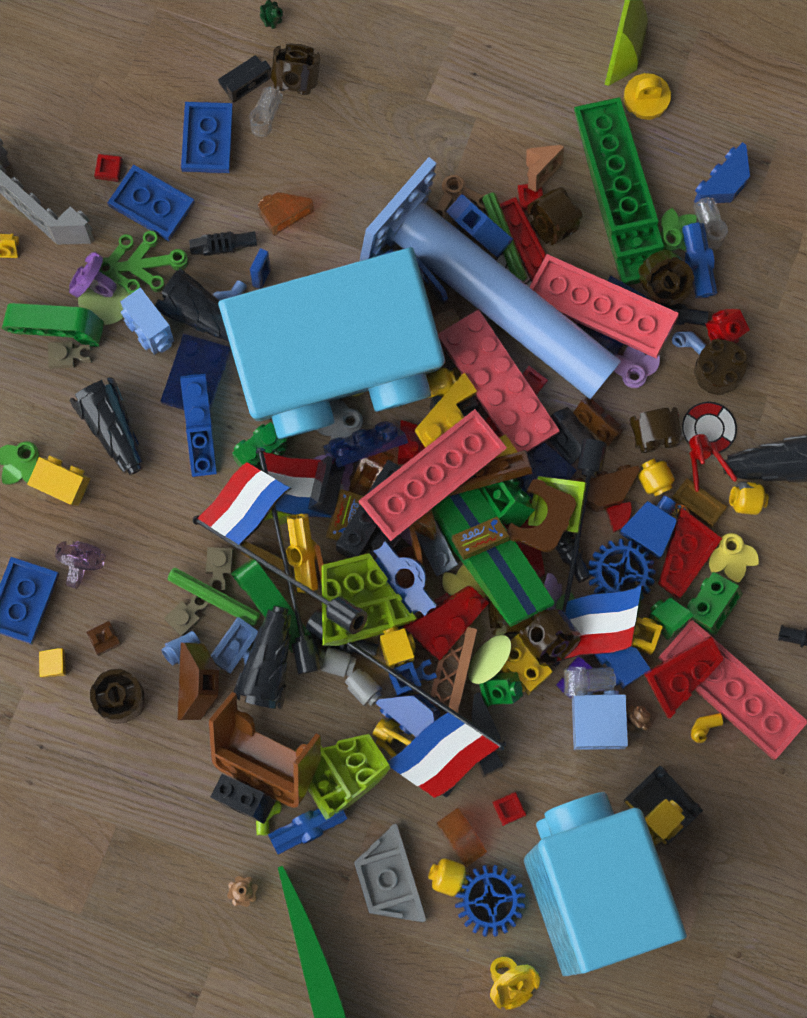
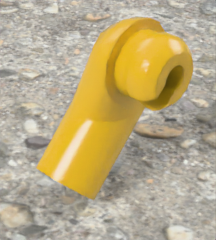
[691,713,723,743]

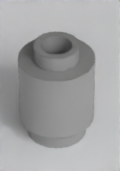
[320,646,356,678]
[345,668,382,706]

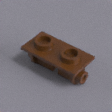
[573,397,623,446]

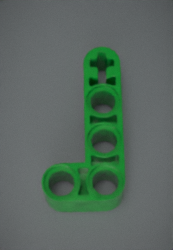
[2,303,104,347]
[231,558,312,653]

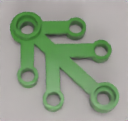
[99,231,188,295]

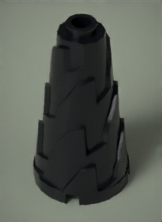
[155,268,229,342]
[70,377,144,475]
[723,434,807,483]
[234,605,292,709]

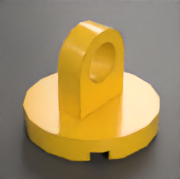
[623,73,671,120]
[490,957,541,1010]

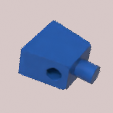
[620,496,677,559]

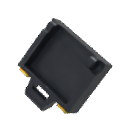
[624,765,703,845]

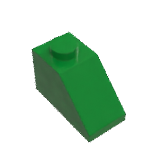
[648,598,694,641]

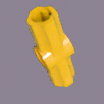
[286,513,318,593]

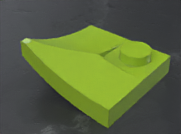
[528,476,587,533]

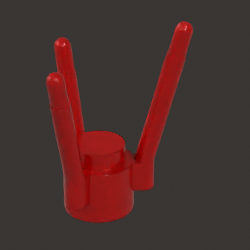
[689,434,737,492]

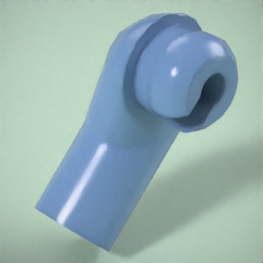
[213,280,247,301]
[672,331,706,355]

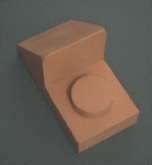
[526,145,564,192]

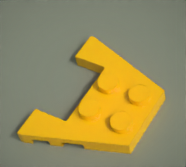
[415,373,517,458]

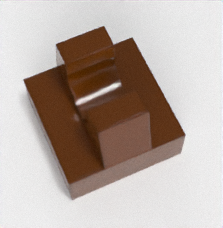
[86,621,121,656]

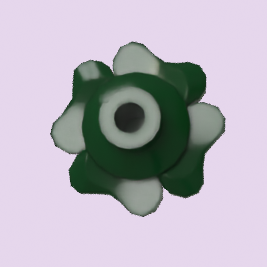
[259,0,283,29]

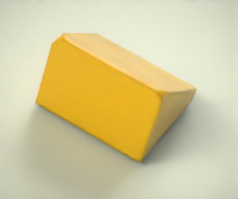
[39,648,66,677]

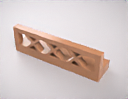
[429,627,477,713]

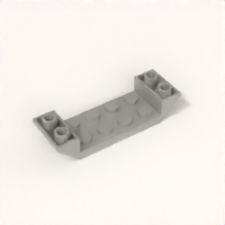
[0,139,94,245]

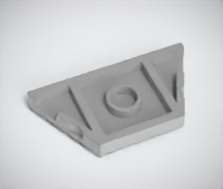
[354,824,426,923]

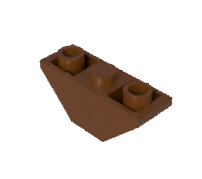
[572,465,640,512]
[177,643,219,720]

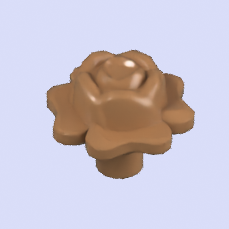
[626,705,651,731]
[227,876,258,907]

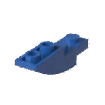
[180,374,217,477]

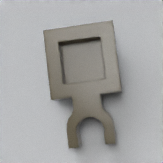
[48,342,91,369]
[206,547,233,592]
[164,595,210,636]

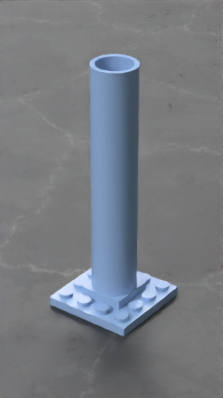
[360,157,621,399]

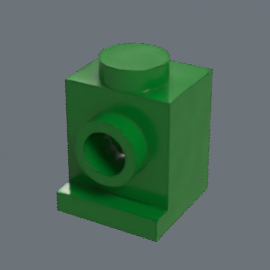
[479,672,523,707]

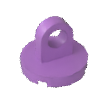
[69,252,117,298]

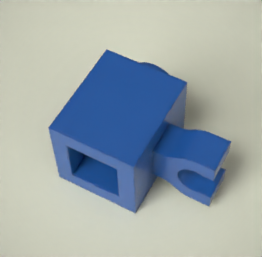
[388,659,437,697]

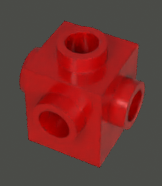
[705,309,750,344]

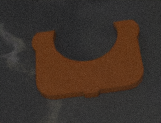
[507,479,576,552]

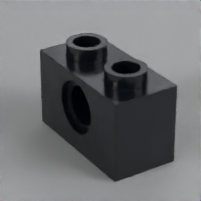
[210,774,276,824]

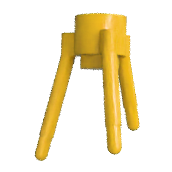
[372,718,414,758]

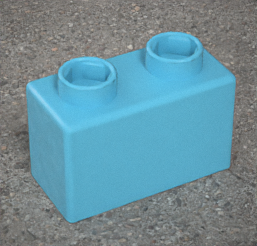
[218,247,445,439]
[524,792,687,976]

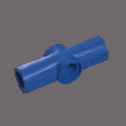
[682,222,717,299]
[268,809,348,855]

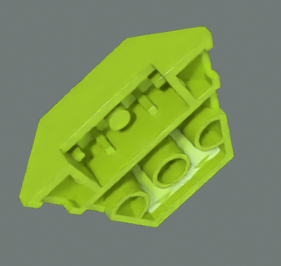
[604,0,648,86]
[322,553,417,646]
[294,734,390,820]

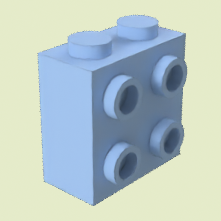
[120,287,174,355]
[572,690,628,750]

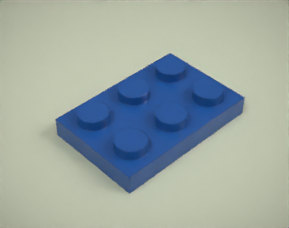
[181,102,233,173]
[107,164,195,241]
[0,557,60,645]

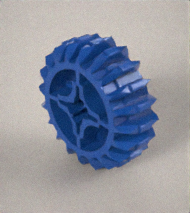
[588,539,656,601]
[455,865,525,937]

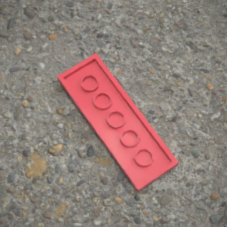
[530,254,679,359]
[438,309,560,453]
[358,409,507,541]
[658,620,807,760]

